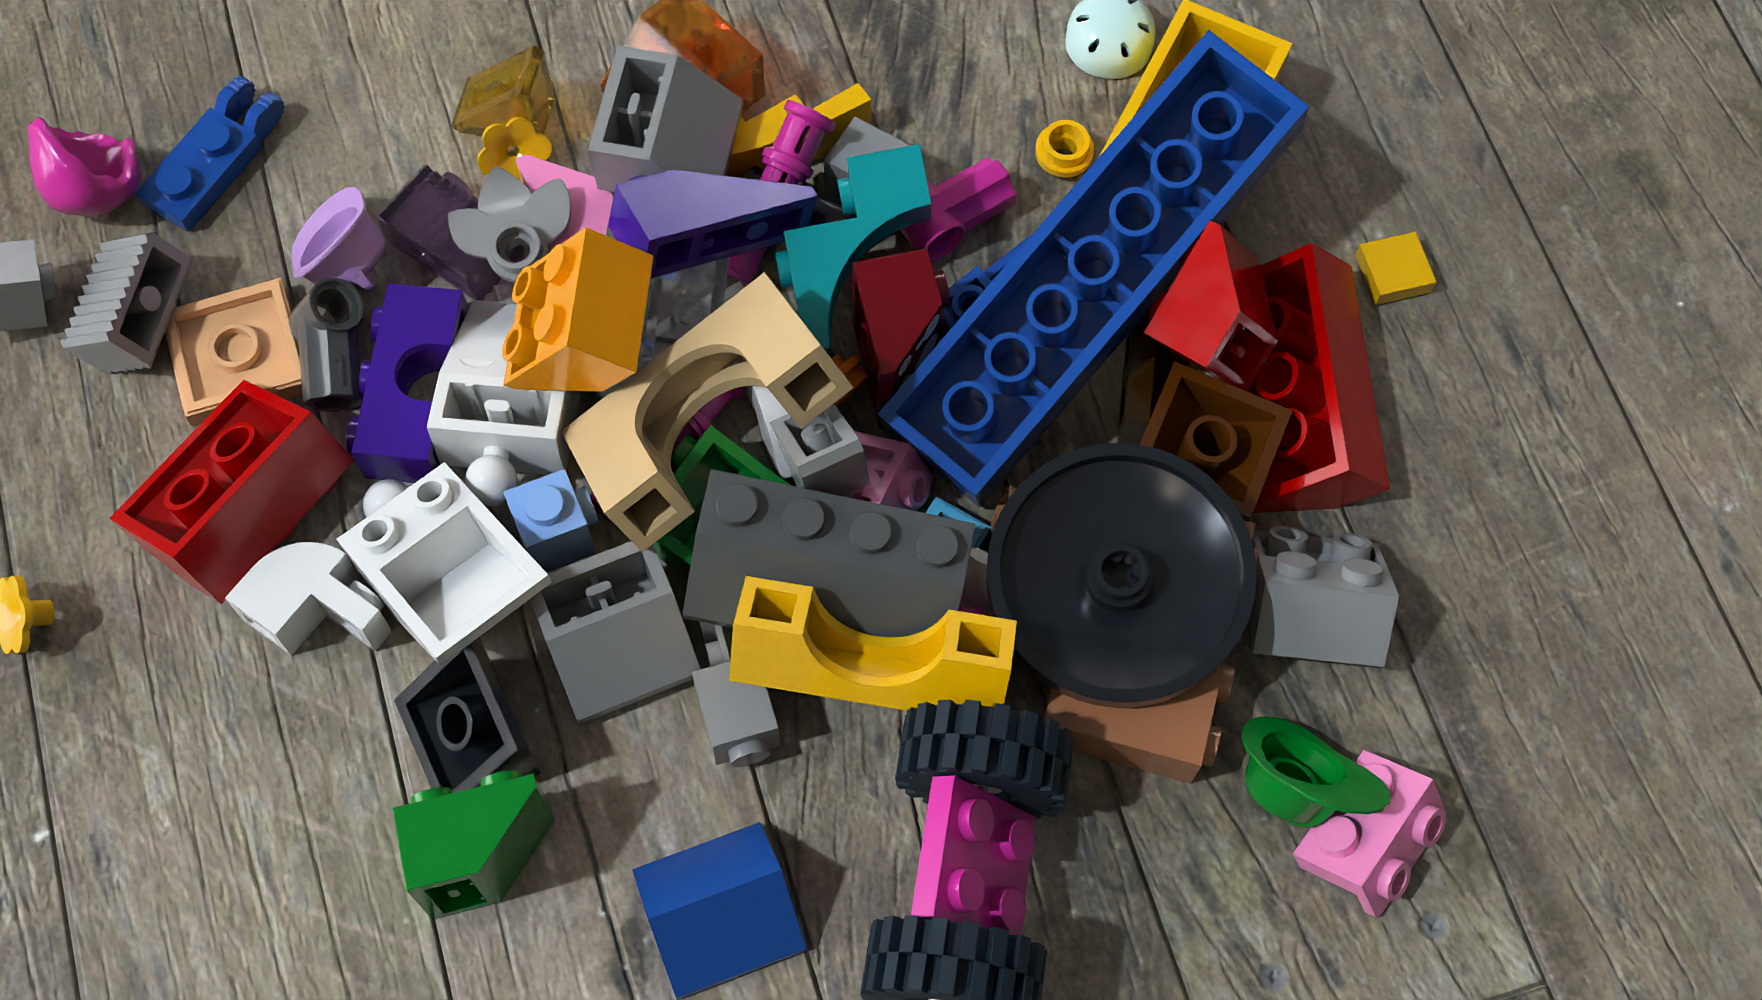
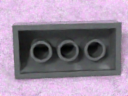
[682,469,975,637]

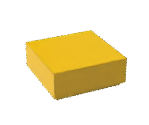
[1355,231,1437,305]

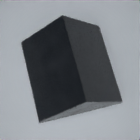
[394,637,541,793]

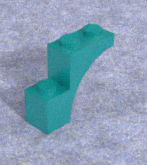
[775,144,931,359]

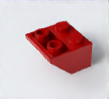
[1144,220,1278,392]

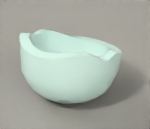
[1065,0,1156,79]

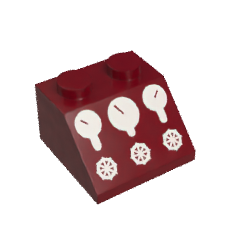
[852,248,950,429]

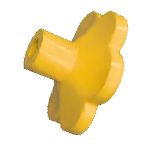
[477,117,552,182]
[0,575,55,654]

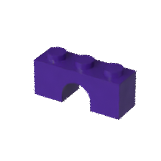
[346,283,469,483]

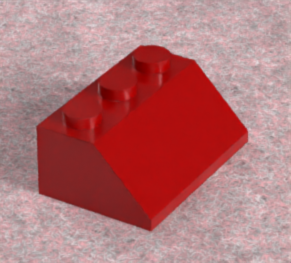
[109,380,354,605]

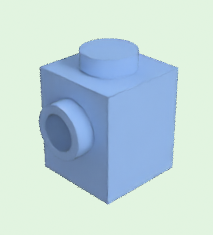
[503,469,599,572]

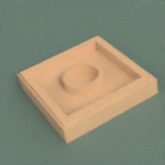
[165,278,302,426]

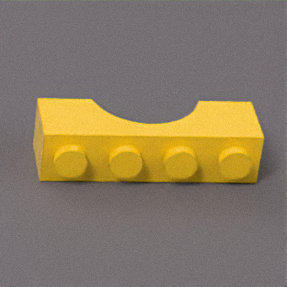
[729,576,1017,711]

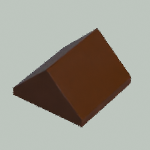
[1139,361,1293,521]

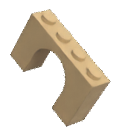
[561,272,854,552]

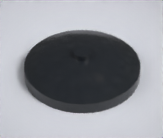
[986,443,1257,708]

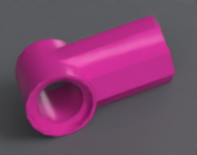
[900,157,1017,262]

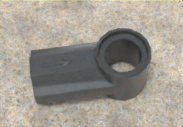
[289,278,364,412]

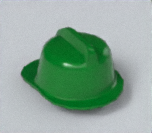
[1241,716,1391,828]

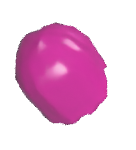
[28,117,142,218]

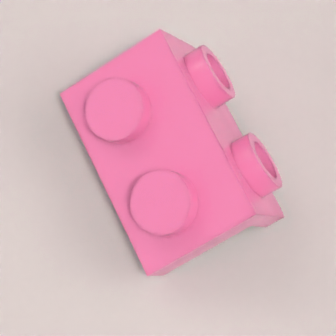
[1293,750,1446,918]

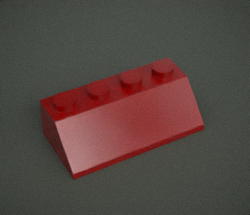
[1248,242,1390,513]

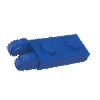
[134,76,285,232]

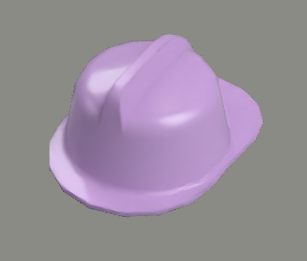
[291,186,387,291]

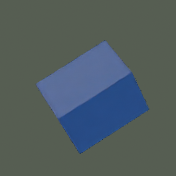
[632,822,807,1000]

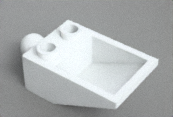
[427,300,581,506]
[336,462,552,666]

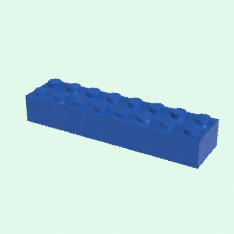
[877,30,1309,508]

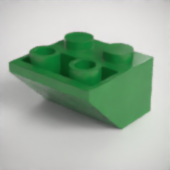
[392,770,554,920]

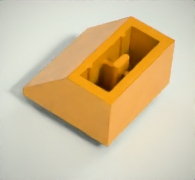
[502,227,653,391]

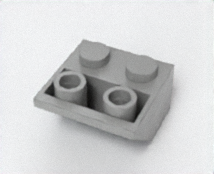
[588,45,744,192]
[1246,526,1399,667]
[530,541,700,725]

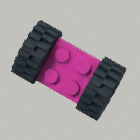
[860,700,1074,1000]

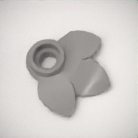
[448,166,571,282]

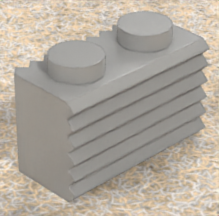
[60,232,192,374]

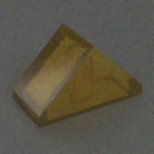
[451,45,555,137]

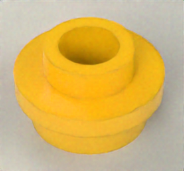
[1035,120,1094,178]

